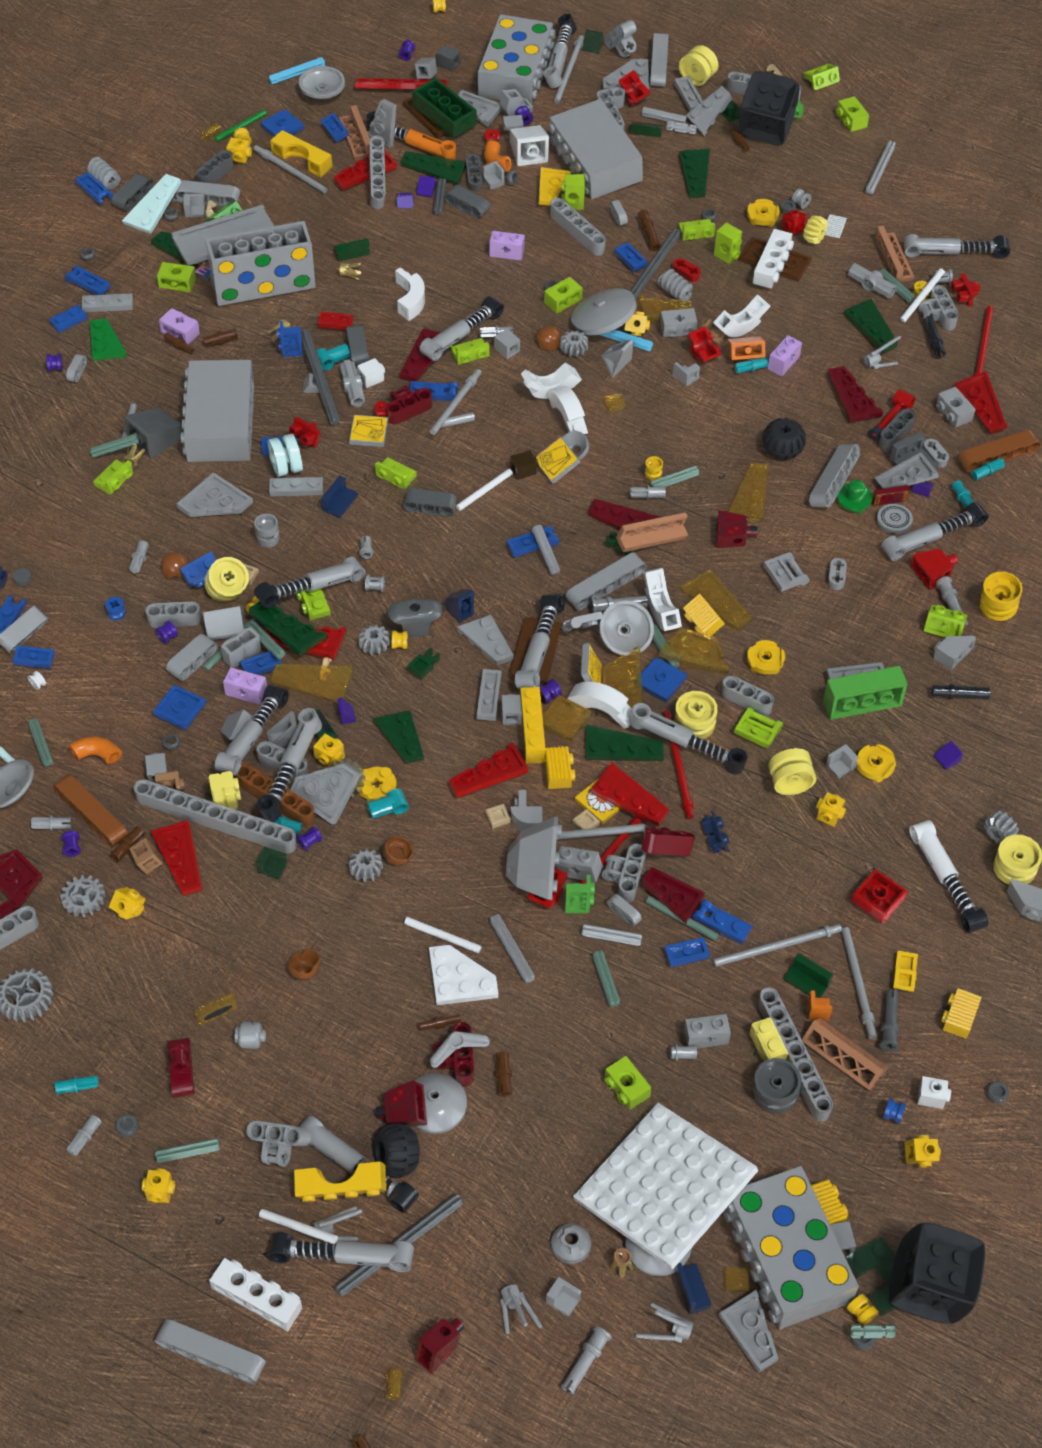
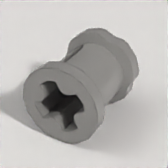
[933,269,953,285]
[365,575,385,592]

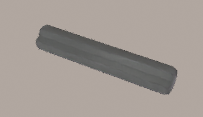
[434,178,446,215]

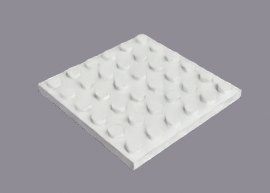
[573,1103,758,1270]

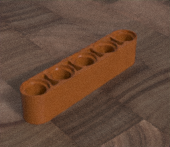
[958,430,1041,473]
[235,763,315,827]
[53,774,128,847]

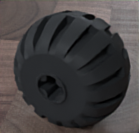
[762,418,806,460]
[373,1123,420,1178]

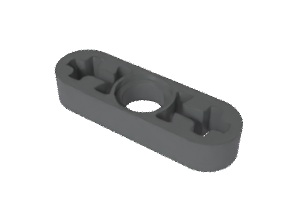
[466,154,483,191]

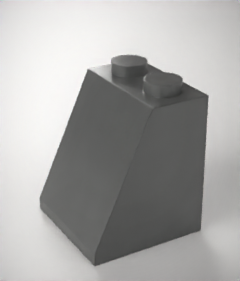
[124,407,182,459]

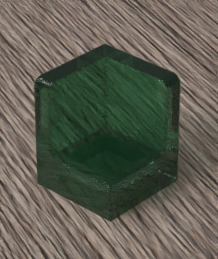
[582,30,603,54]
[256,846,287,880]

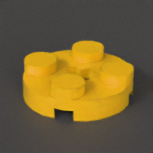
[747,199,780,227]
[747,640,785,675]
[856,744,896,782]
[358,767,397,802]

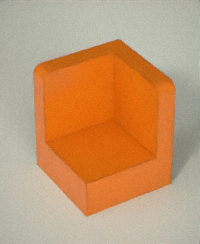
[808,990,832,1021]

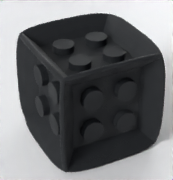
[738,71,799,145]
[889,1223,985,1324]

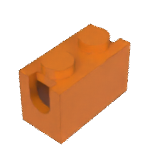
[727,336,765,360]

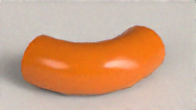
[484,140,511,172]
[68,736,122,764]

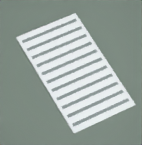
[825,214,847,238]

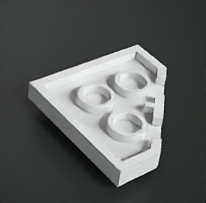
[429,945,498,1005]

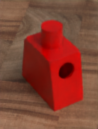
[910,548,958,590]

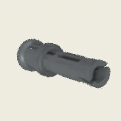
[880,989,900,1052]

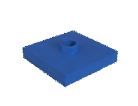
[260,109,304,137]
[635,657,687,703]
[153,685,207,730]

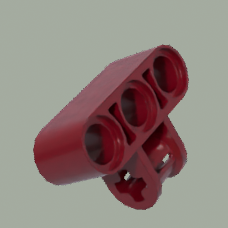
[387,385,432,424]
[641,826,695,856]
[432,1022,474,1087]
[168,1038,195,1098]

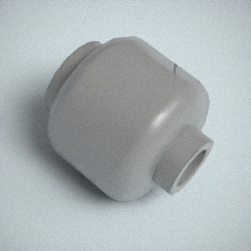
[235,1021,266,1049]

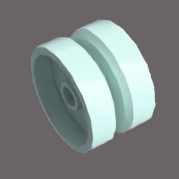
[267,434,303,477]

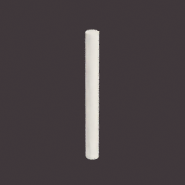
[900,268,945,323]
[456,469,513,511]
[404,917,482,954]
[259,1209,338,1244]

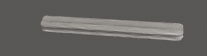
[865,140,896,195]

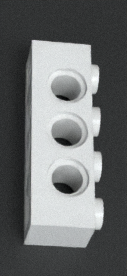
[753,229,794,289]
[209,1258,302,1332]

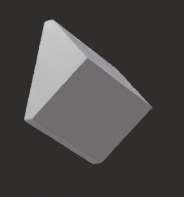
[203,606,245,640]

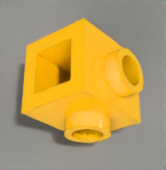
[226,137,252,163]
[625,311,650,336]
[313,734,345,767]
[816,792,846,827]
[109,887,146,919]
[904,1135,941,1168]
[142,1168,175,1203]

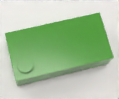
[823,666,908,720]

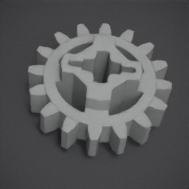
[60,875,106,918]

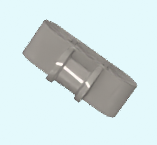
[605,20,636,58]
[918,285,959,331]
[601,844,646,903]
[247,1121,311,1167]

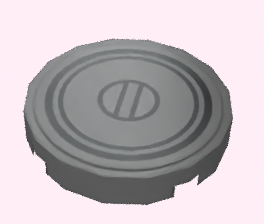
[877,504,913,535]

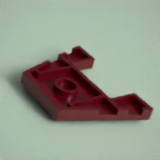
[0,849,43,919]

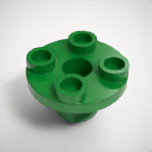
[837,479,873,514]

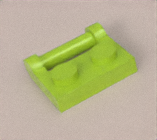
[734,707,784,749]

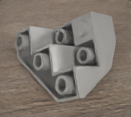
[506,817,562,900]

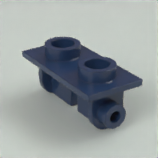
[702,810,730,853]

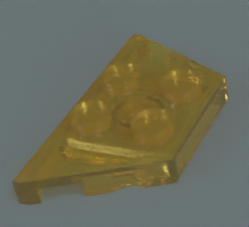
[658,628,730,675]
[603,646,643,708]

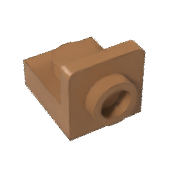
[701,319,726,346]
[155,771,185,792]

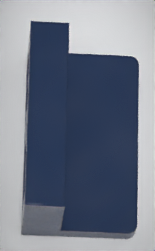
[321,475,358,518]
[675,1262,711,1314]

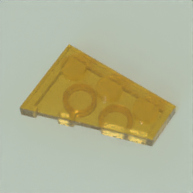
[639,295,693,322]

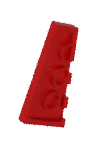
[334,149,397,190]
[954,371,1008,434]
[266,627,347,660]
[449,742,529,798]
[591,762,669,827]
[150,820,203,896]

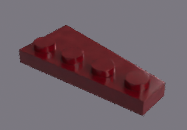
[400,328,447,382]
[827,366,883,422]
[588,498,661,532]

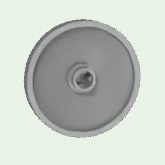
[571,288,637,335]

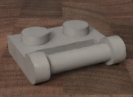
[763,552,810,592]
[561,611,603,632]

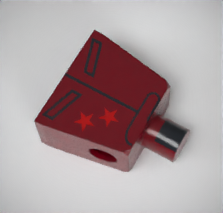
[716,510,758,548]
[376,1081,427,1126]
[415,1318,464,1374]

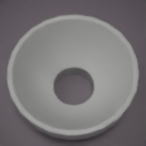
[562,431,589,460]
[551,1223,591,1264]

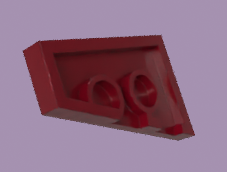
[641,867,705,924]

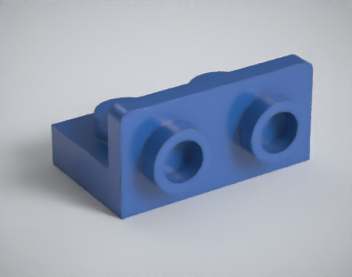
[277,321,303,357]
[179,551,216,589]

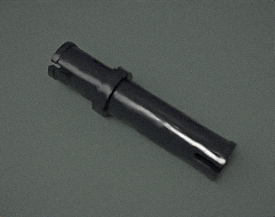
[923,316,946,358]
[931,684,990,699]

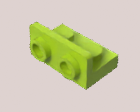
[803,64,840,90]
[678,219,715,241]
[451,338,489,365]
[375,457,417,489]
[93,459,133,495]
[296,589,331,621]
[924,605,968,638]

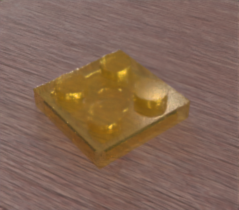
[542,695,592,742]

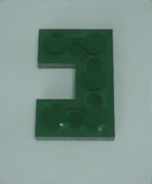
[845,1237,897,1317]

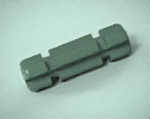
[850,1324,896,1338]

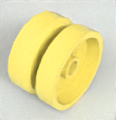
[679,45,718,86]
[204,557,249,602]
[674,691,717,739]
[768,748,817,795]
[993,835,1042,884]

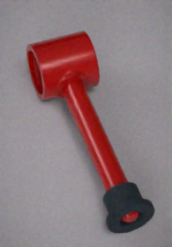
[868,389,916,441]

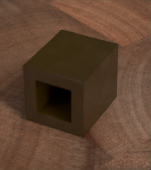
[510,450,538,480]

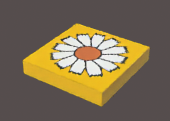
[575,776,621,825]

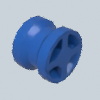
[105,597,126,620]
[883,1098,906,1124]

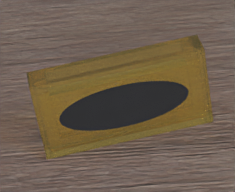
[195,993,238,1026]

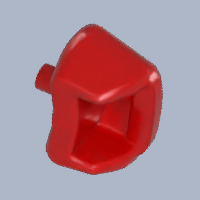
[484,129,501,142]
[374,401,387,417]

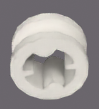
[27,671,46,690]

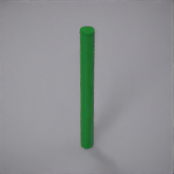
[214,110,267,142]

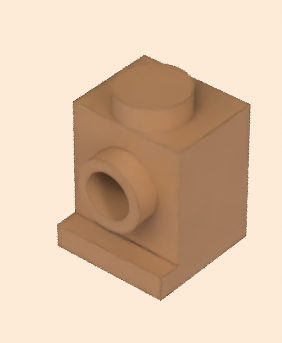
[129,838,163,875]

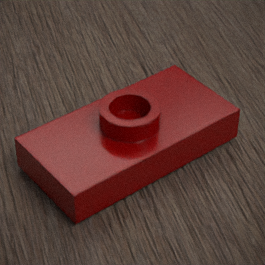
[318,311,354,330]

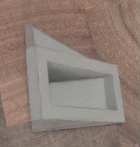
[601,339,633,378]
[221,709,263,742]
[266,711,297,747]

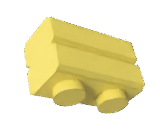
[209,771,241,809]
[750,1018,788,1062]

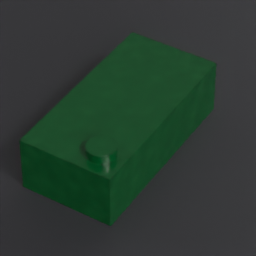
[412,77,477,139]

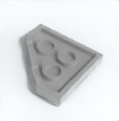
[603,59,649,90]
[177,472,253,517]
[290,763,362,825]

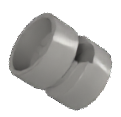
[254,513,280,548]

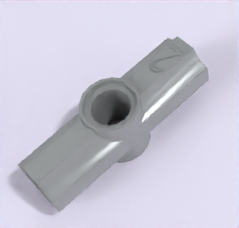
[848,263,897,299]
[340,360,365,407]

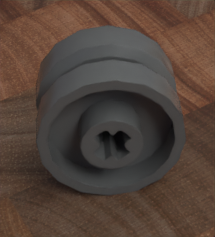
[753,1058,802,1114]

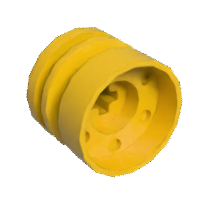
[979,572,1022,621]

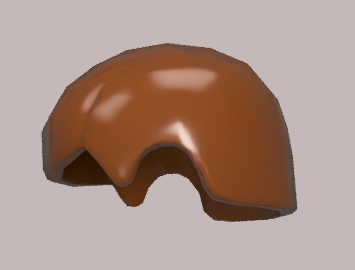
[536,326,561,351]
[161,552,190,579]
[383,836,413,866]
[288,948,320,980]

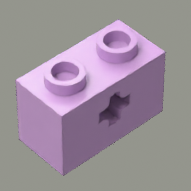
[490,231,525,261]
[159,308,200,344]
[768,335,802,376]
[223,667,267,705]

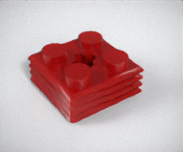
[851,869,908,923]

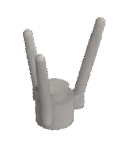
[863,336,901,370]
[314,1206,362,1243]
[499,1284,542,1334]
[635,1303,693,1343]

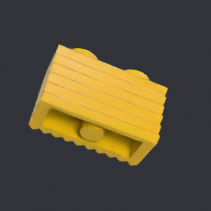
[683,593,725,638]
[545,746,575,789]
[941,988,982,1039]
[811,1179,848,1224]

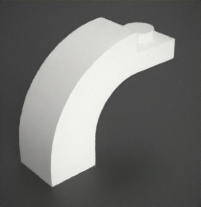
[395,267,425,321]
[713,294,771,337]
[521,363,582,399]
[547,386,588,434]
[644,568,682,631]
[567,682,632,729]

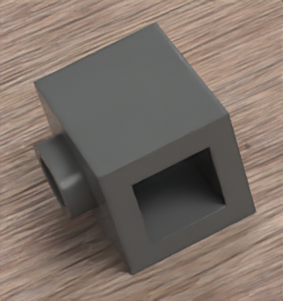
[436,45,461,72]

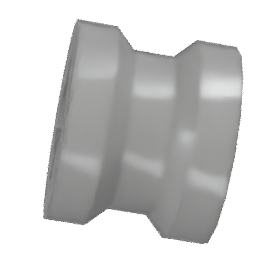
[791,188,811,209]

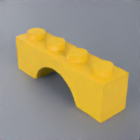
[270,130,333,177]
[520,687,546,764]
[294,1162,386,1202]

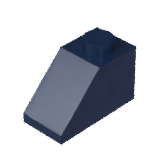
[446,589,474,623]

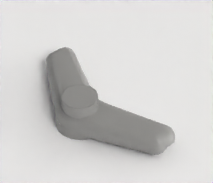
[430,1031,490,1068]

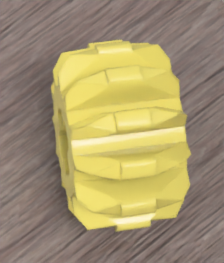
[803,215,828,244]

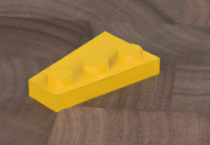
[538,167,572,206]

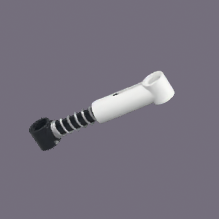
[909,820,989,933]

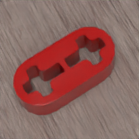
[673,258,701,282]

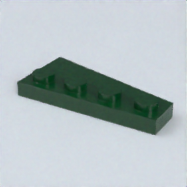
[679,149,710,198]
[401,151,466,186]
[844,299,898,353]
[249,601,327,656]
[586,724,664,762]

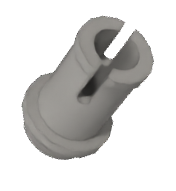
[359,536,374,559]
[670,1044,697,1061]

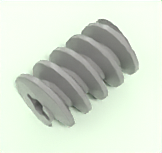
[87,156,121,190]
[657,269,693,303]

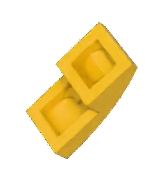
[893,951,918,992]

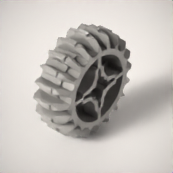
[0,968,53,1023]

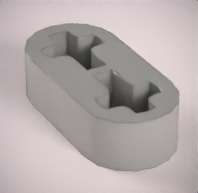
[609,200,628,226]
[66,354,87,383]
[923,439,949,468]
[828,558,847,590]
[607,894,642,927]

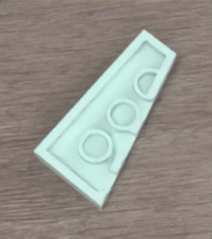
[122,174,181,234]

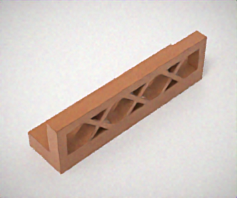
[339,105,370,161]
[875,226,914,282]
[616,512,688,552]
[802,1018,889,1091]

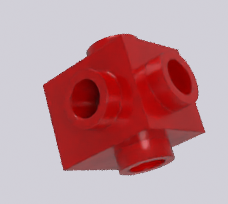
[781,210,808,235]

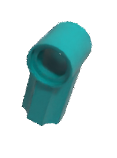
[317,344,350,371]
[367,788,409,819]

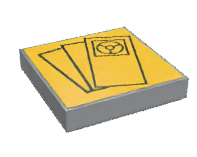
[349,415,388,447]
[536,437,581,484]
[581,643,602,683]

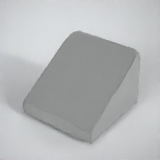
[303,373,320,393]

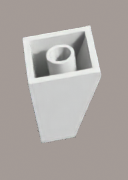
[510,125,549,166]

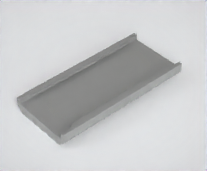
[172,205,274,266]

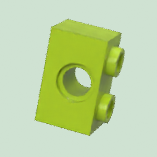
[836,96,869,132]
[561,174,585,210]
[714,222,742,264]
[157,262,196,292]
[544,277,583,314]
[604,1056,651,1110]

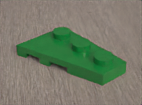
[90,318,127,361]

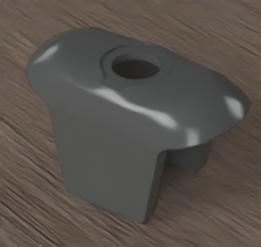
[388,599,442,638]

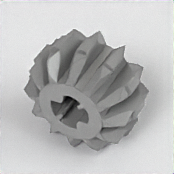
[560,330,588,358]
[358,624,390,656]
[984,811,1019,844]
[349,848,383,883]

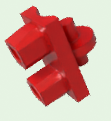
[951,273,981,306]
[288,417,321,448]

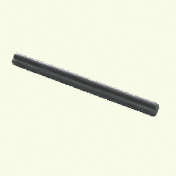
[630,228,681,300]
[301,329,340,425]
[335,1194,463,1297]

